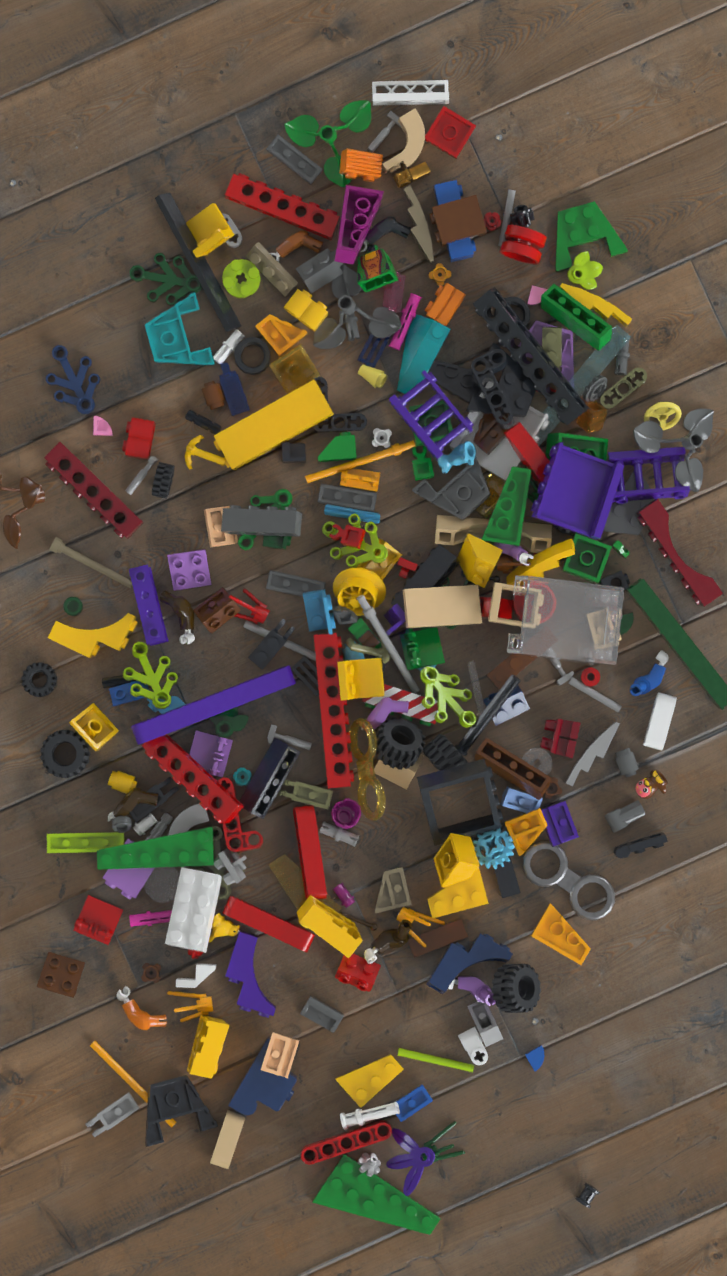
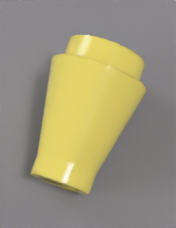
[358,364,388,388]

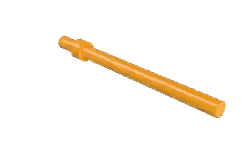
[305,440,416,483]
[90,1041,177,1128]

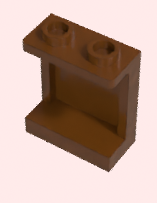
[429,195,487,247]

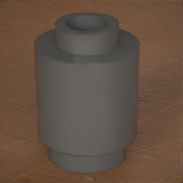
[615,748,639,778]

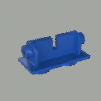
[109,681,150,707]

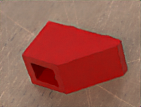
[479,597,513,619]

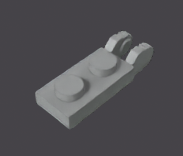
[86,1092,140,1137]

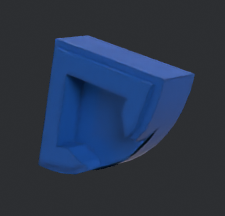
[525,1045,544,1071]

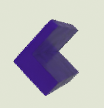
[383,604,406,636]

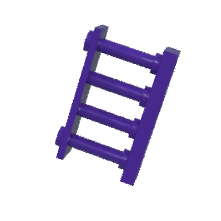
[388,370,474,460]
[607,447,690,504]
[129,564,169,646]

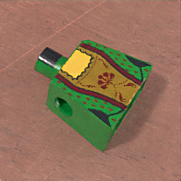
[357,245,398,293]

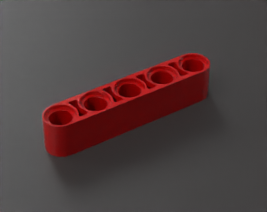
[293,805,327,900]
[222,895,315,952]
[301,1120,392,1165]

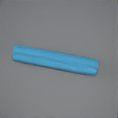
[324,504,381,524]

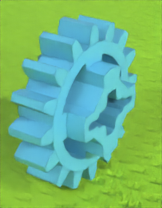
[473,828,515,869]

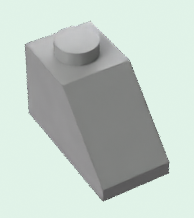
[467,1001,503,1047]

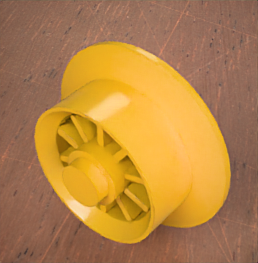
[333,568,386,616]

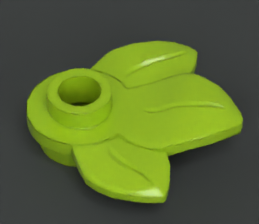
[567,251,603,290]

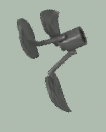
[313,264,402,349]
[633,409,714,492]

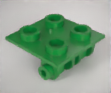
[400,627,445,671]

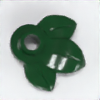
[210,707,248,738]

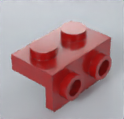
[335,954,381,992]

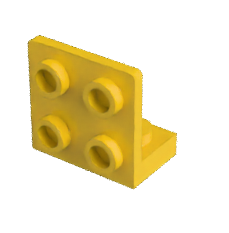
[186,203,234,257]
[337,658,385,700]

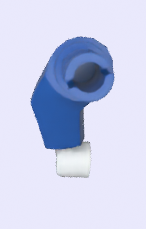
[630,650,669,696]

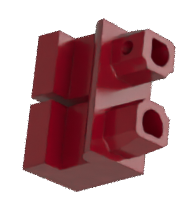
[540,719,581,758]

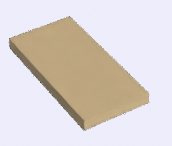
[403,585,482,628]

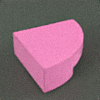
[527,285,548,305]
[93,416,113,436]

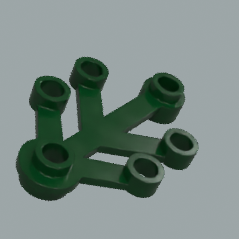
[129,253,202,306]

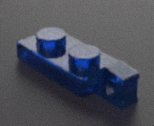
[219,362,250,417]

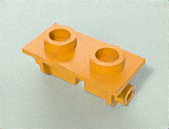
[340,468,380,492]

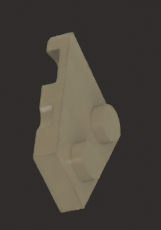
[375,867,412,913]

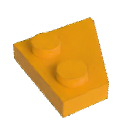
[255,314,308,356]
[504,808,548,856]

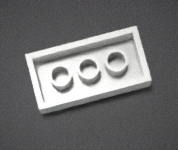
[165,867,222,953]

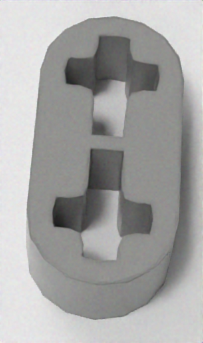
[222,214,242,248]

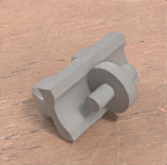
[214,848,247,885]

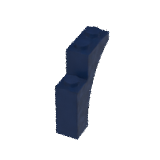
[426,933,513,995]

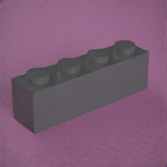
[221,505,302,537]

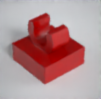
[397,557,418,579]

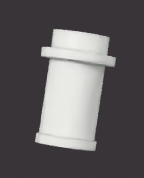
[133,813,158,836]

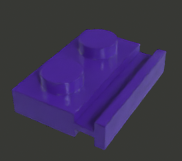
[541,801,579,847]

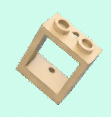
[488,582,544,629]

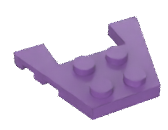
[517,320,574,388]

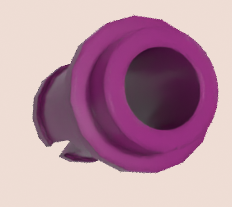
[332,882,355,908]

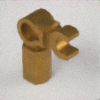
[393,162,431,188]

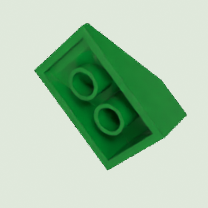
[546,433,608,461]

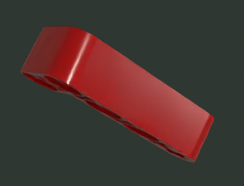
[218,778,264,853]

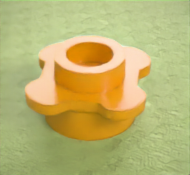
[429,263,451,286]

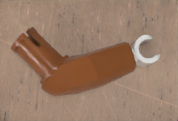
[270,230,324,262]

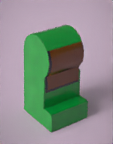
[348,618,382,649]

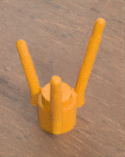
[396,907,445,948]
[167,991,213,1022]

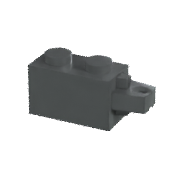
[296,248,343,293]

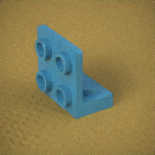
[303,589,336,635]

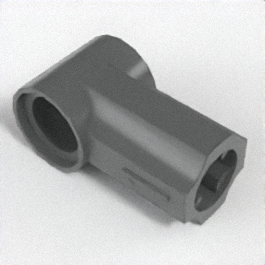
[604,800,646,833]

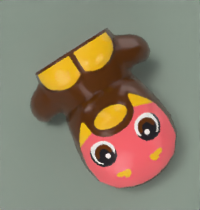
[636,770,668,799]

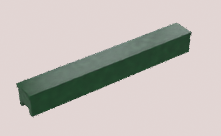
[625,578,727,710]

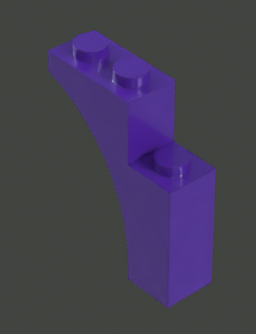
[225,931,276,1018]

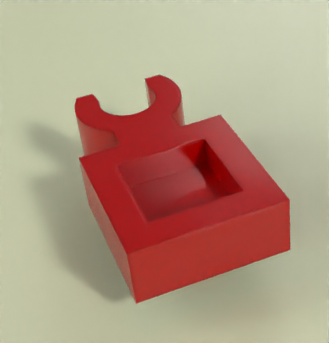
[329,524,366,549]

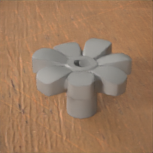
[358,1153,381,1177]

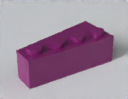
[334,185,384,264]

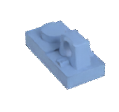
[500,786,543,813]

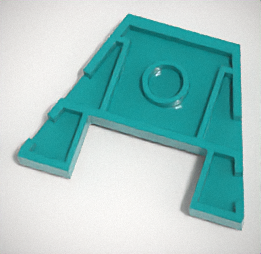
[145,292,215,366]

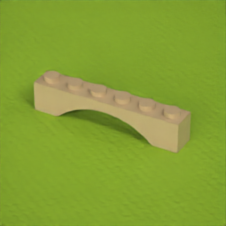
[435,515,552,553]

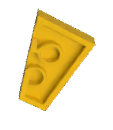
[335,1054,404,1108]

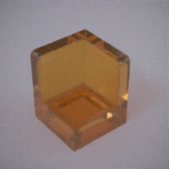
[576,401,608,433]

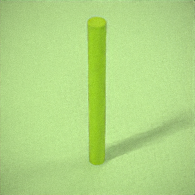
[397,1048,474,1072]

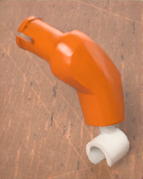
[117,986,167,1031]

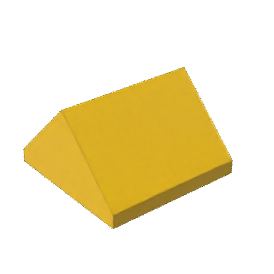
[69,703,119,751]

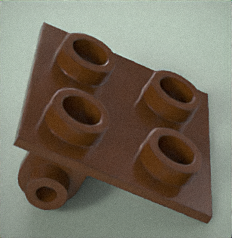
[37,952,85,998]

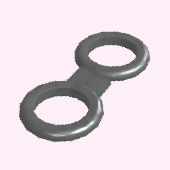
[522,841,615,920]

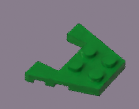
[555,201,628,272]

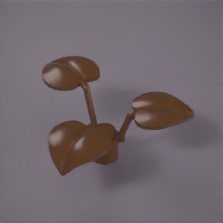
[0,472,45,549]

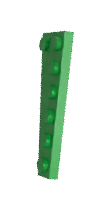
[97,827,214,870]

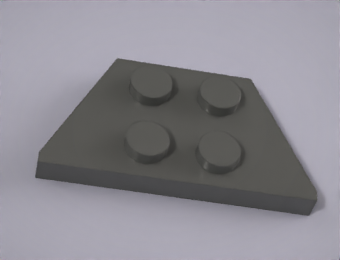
[603,470,654,535]

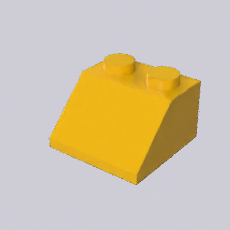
[457,533,503,588]
[433,833,479,888]

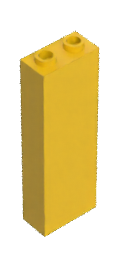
[213,380,334,470]

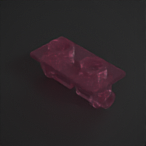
[382,272,406,313]

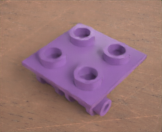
[167,549,211,591]
[189,730,233,777]

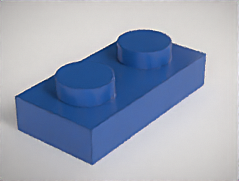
[396,1084,433,1122]

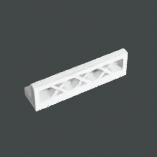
[372,80,449,106]

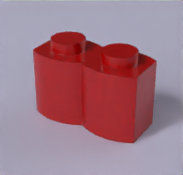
[122,417,156,460]

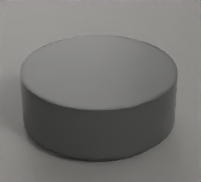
[112,816,132,833]

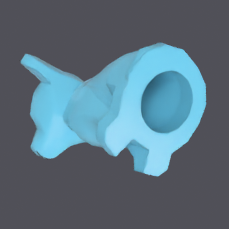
[438,441,476,474]

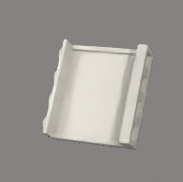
[449,381,550,481]

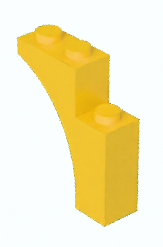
[48,613,138,658]

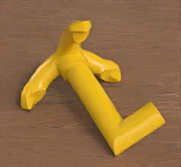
[184,435,225,470]

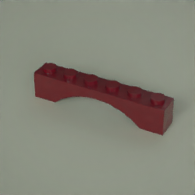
[636,499,723,607]

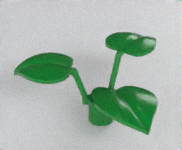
[284,100,372,187]

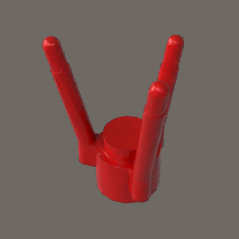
[229,589,270,624]

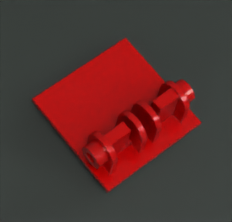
[73,895,123,945]

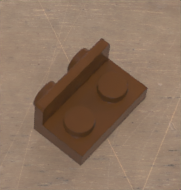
[193,587,241,633]

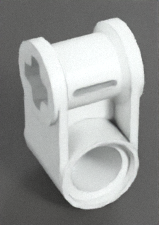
[458,1027,488,1065]

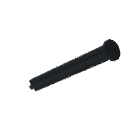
[454,674,520,756]

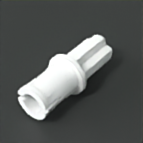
[213,329,245,364]

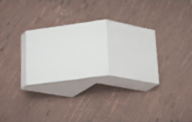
[176,963,216,988]

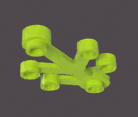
[322,514,388,568]
[123,642,178,709]
[420,666,476,728]

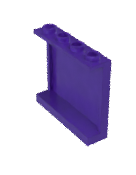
[531,442,624,539]

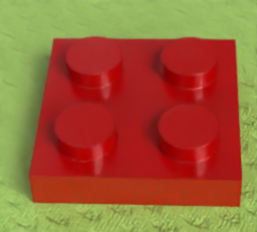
[425,106,476,159]

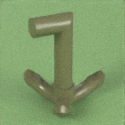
[346,638,390,664]

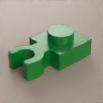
[412,446,434,481]

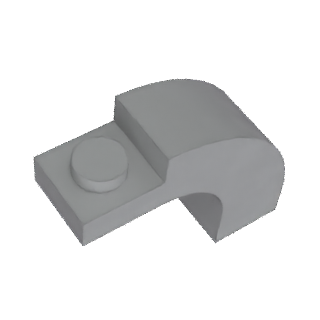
[169,804,210,868]

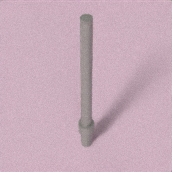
[357,595,420,693]
[243,620,336,671]

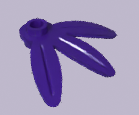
[386,1128,435,1196]

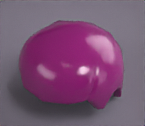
[331,798,361,829]

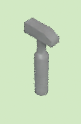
[367,111,401,153]
[125,456,159,495]
[545,647,574,686]
[267,724,312,750]

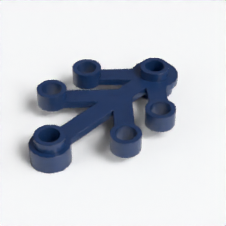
[46,345,100,414]

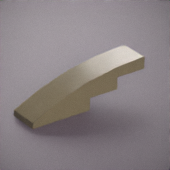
[403,185,434,265]

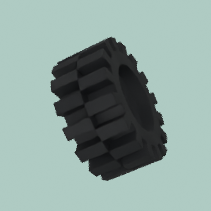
[152,462,175,499]
[21,662,58,697]

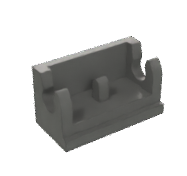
[300,995,344,1033]

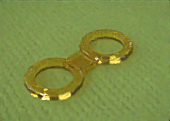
[349,718,386,821]

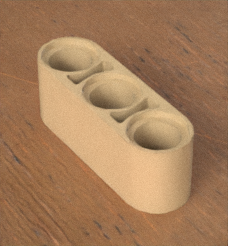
[210,1110,246,1169]

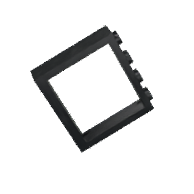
[417,759,503,846]

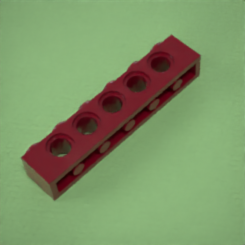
[44,442,143,539]

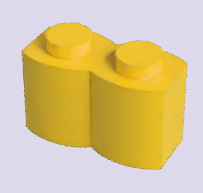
[284,289,328,332]

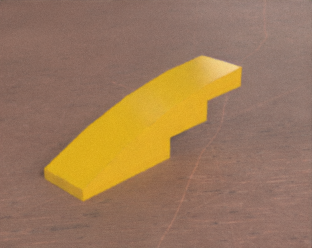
[559,283,632,328]
[506,538,575,586]

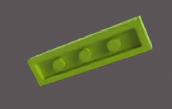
[47,832,125,853]

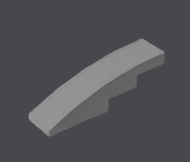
[564,722,620,786]

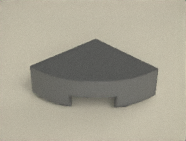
[333,606,358,625]

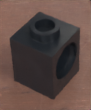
[599,570,630,598]

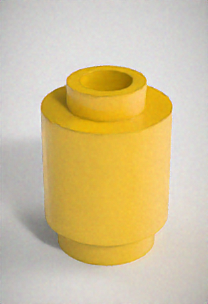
[108,771,138,794]

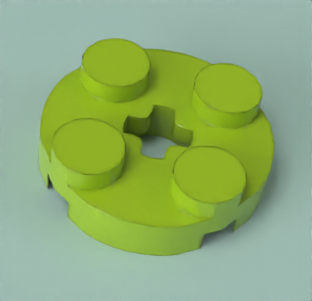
[222,259,261,298]

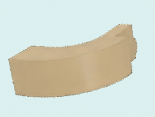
[382,108,425,174]

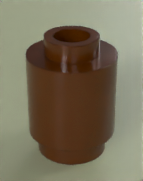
[201,381,225,410]

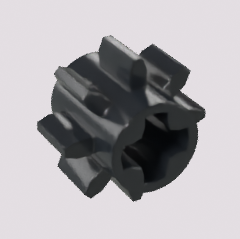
[510,205,535,228]

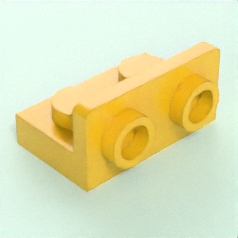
[356,538,402,580]

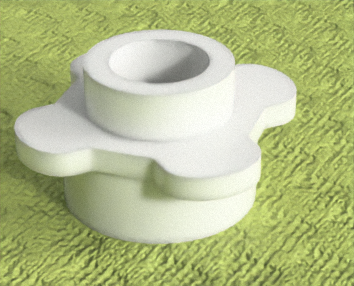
[372,428,392,448]

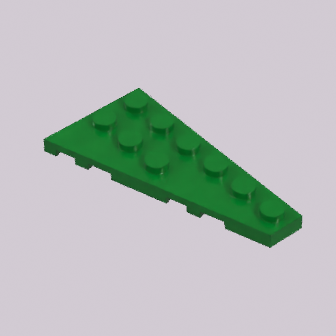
[312,1153,441,1235]

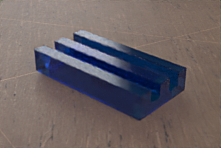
[357,334,392,368]

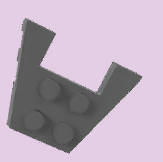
[412,440,491,520]

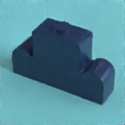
[228,1037,297,1115]

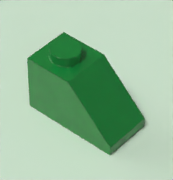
[318,432,356,462]

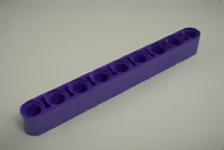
[131,665,296,745]

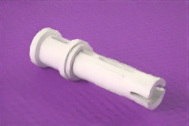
[340,1102,400,1130]

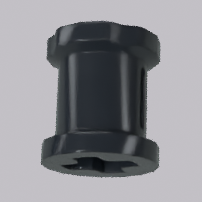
[575,1183,600,1208]

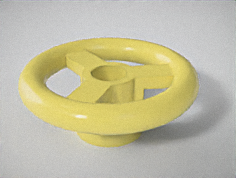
[644,402,682,430]

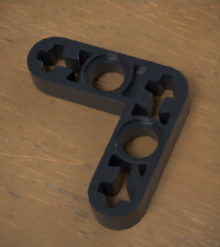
[312,376,367,433]

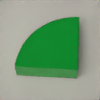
[612,540,630,559]

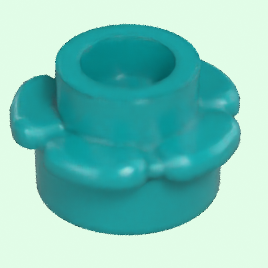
[233,768,252,786]

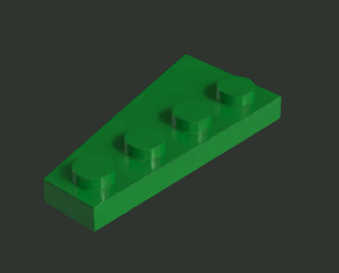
[482,466,531,546]

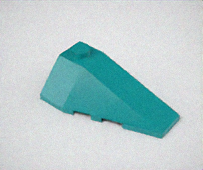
[397,314,450,399]

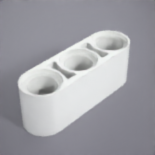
[643,692,677,751]

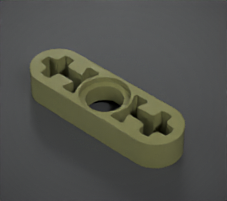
[600,367,647,410]

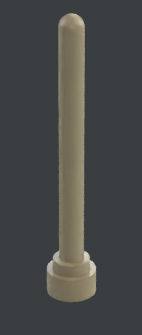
[49,537,133,588]

